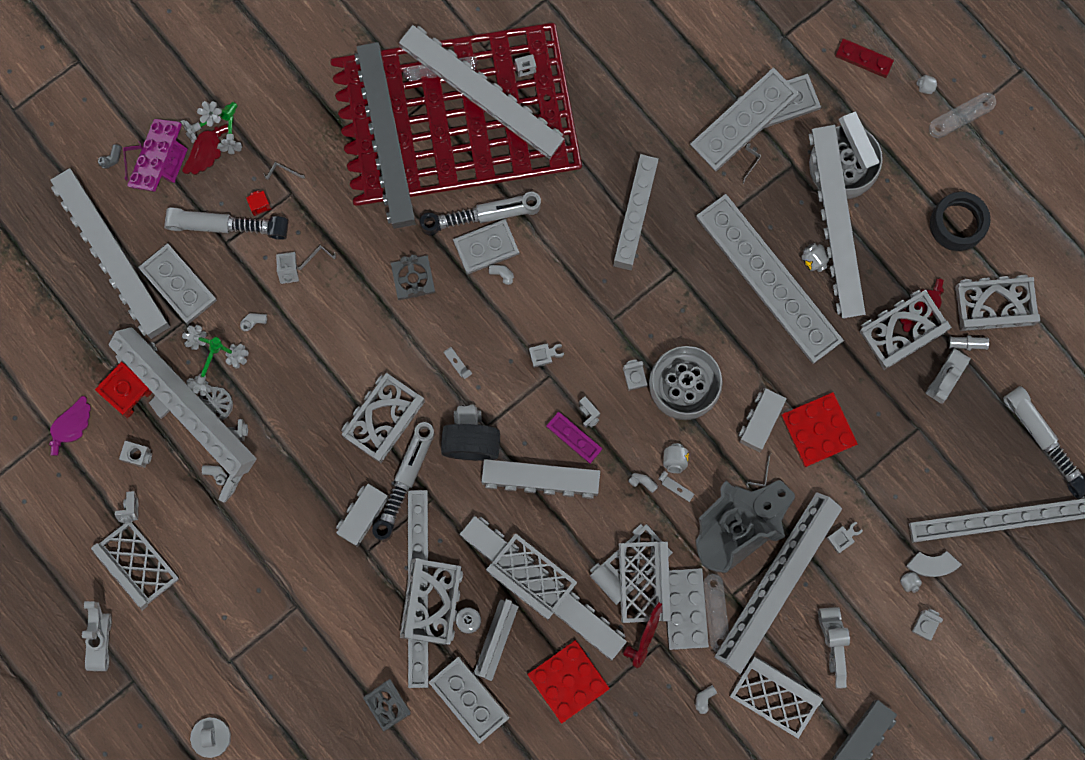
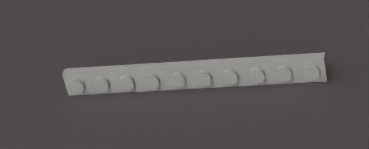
[408,490,429,688]
[909,499,1085,543]

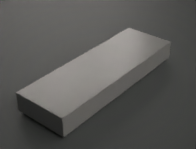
[839,111,880,170]

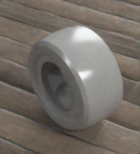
[809,125,882,199]
[649,346,723,420]

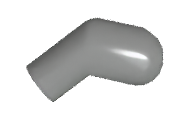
[489,265,514,285]
[240,313,267,331]
[628,473,658,493]

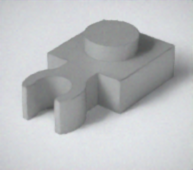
[529,343,564,367]
[827,522,863,554]

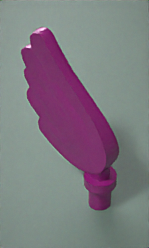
[49,396,91,456]

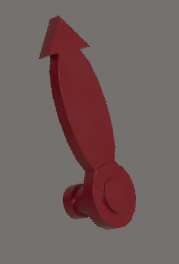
[623,602,662,668]

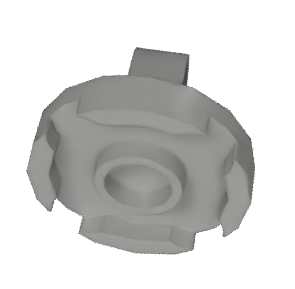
[190,717,231,758]

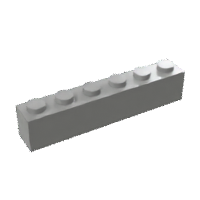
[613,154,659,270]
[482,459,600,499]

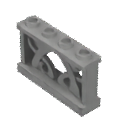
[955,275,1040,331]
[860,290,952,370]
[341,373,425,464]
[400,558,463,645]

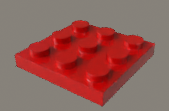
[781,392,858,468]
[527,640,610,724]

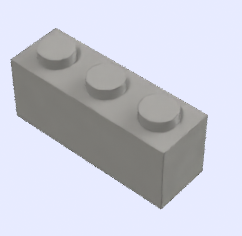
[738,389,787,452]
[336,484,389,547]

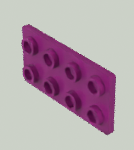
[127,119,188,192]

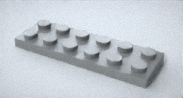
[690,67,799,172]

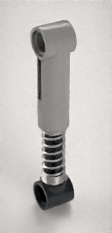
[420,192,541,236]
[164,208,289,240]
[1003,386,1085,499]
[372,422,435,542]

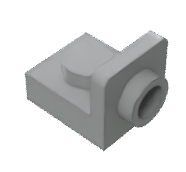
[276,252,299,284]
[623,360,647,391]
[579,396,600,428]
[227,419,248,441]
[115,491,139,523]
[912,609,943,641]

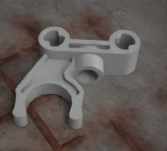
[925,348,971,404]
[82,601,112,671]
[818,607,850,689]

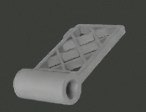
[590,524,673,605]

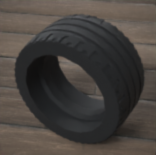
[930,191,991,251]
[441,424,500,461]

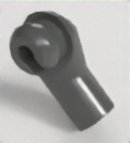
[98,145,122,169]

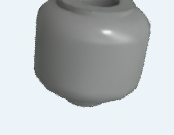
[917,75,937,94]
[900,572,922,593]

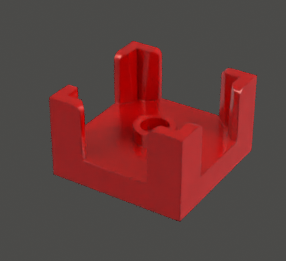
[95,361,153,419]

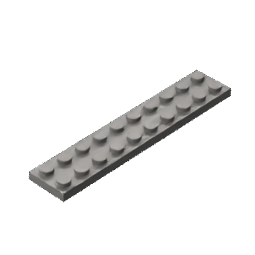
[696,194,844,364]

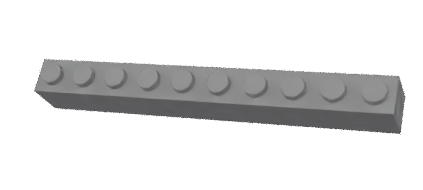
[399,25,564,159]
[809,125,866,318]
[50,168,171,339]
[108,327,257,478]
[714,492,842,674]
[460,516,627,661]

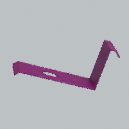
[123,141,143,181]

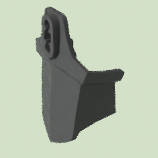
[696,480,795,573]

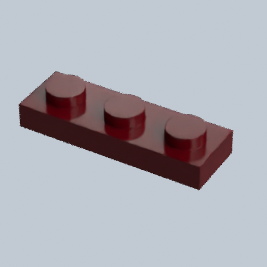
[835,38,894,78]

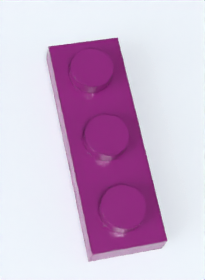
[546,412,603,464]

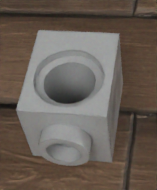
[119,441,152,468]

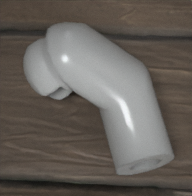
[202,465,228,486]
[695,685,717,714]

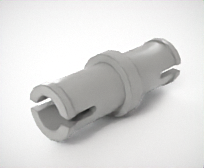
[948,335,989,351]

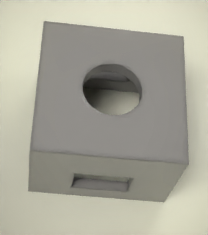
[515,54,536,77]

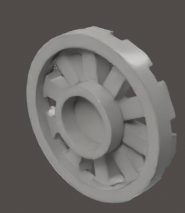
[198,387,233,421]

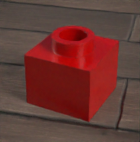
[246,191,271,216]

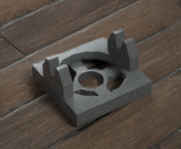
[391,255,435,300]
[363,679,411,732]

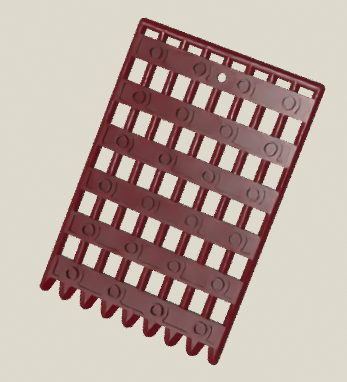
[330,23,582,206]

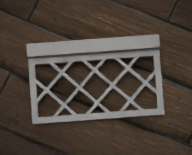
[91,522,179,611]
[486,534,577,620]
[619,541,671,623]
[474,599,519,681]
[730,655,823,739]

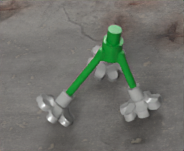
[180,101,242,154]
[182,325,249,396]

